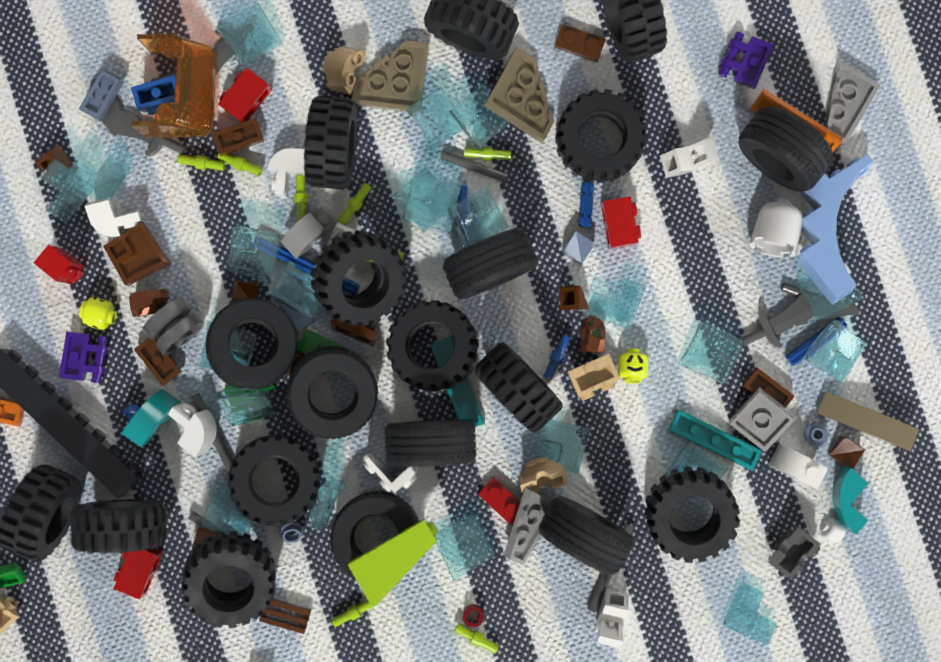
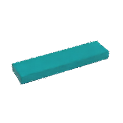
[430,337,485,427]
[667,409,763,471]

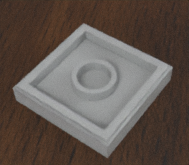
[728,387,796,452]

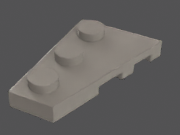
[825,62,881,146]
[504,487,552,565]

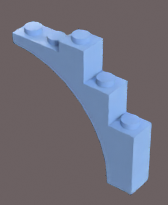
[797,154,873,305]

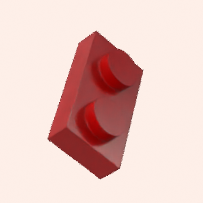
[478,476,520,526]

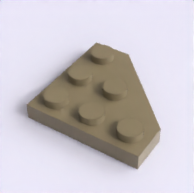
[352,40,429,113]
[483,47,554,143]

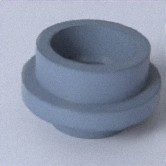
[804,423,828,446]
[279,521,303,543]

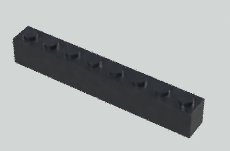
[0,349,144,498]

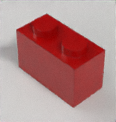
[218,67,272,123]
[600,196,641,250]
[33,244,86,285]
[113,548,163,600]

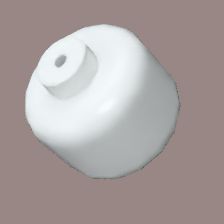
[820,517,846,543]

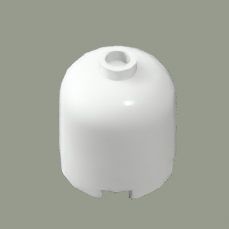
[749,199,803,258]

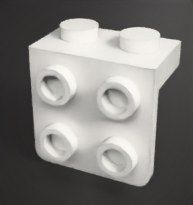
[363,452,419,493]

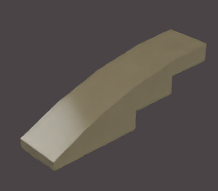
[817,392,919,451]

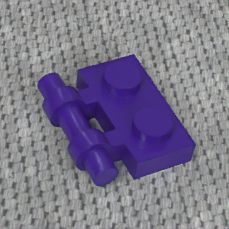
[718,31,774,89]
[59,331,109,383]

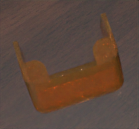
[131,34,217,137]

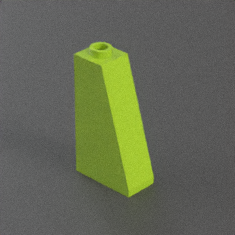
[348,517,439,608]

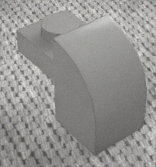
[281,207,337,259]

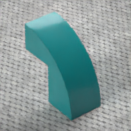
[121,389,181,447]
[832,466,869,535]

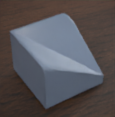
[562,231,595,265]

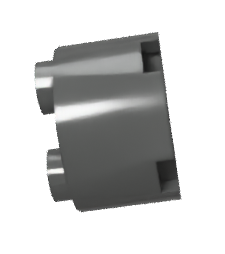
[768,526,821,580]

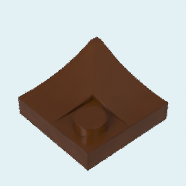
[103,222,172,286]

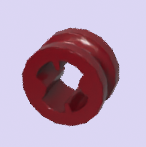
[463,604,484,628]

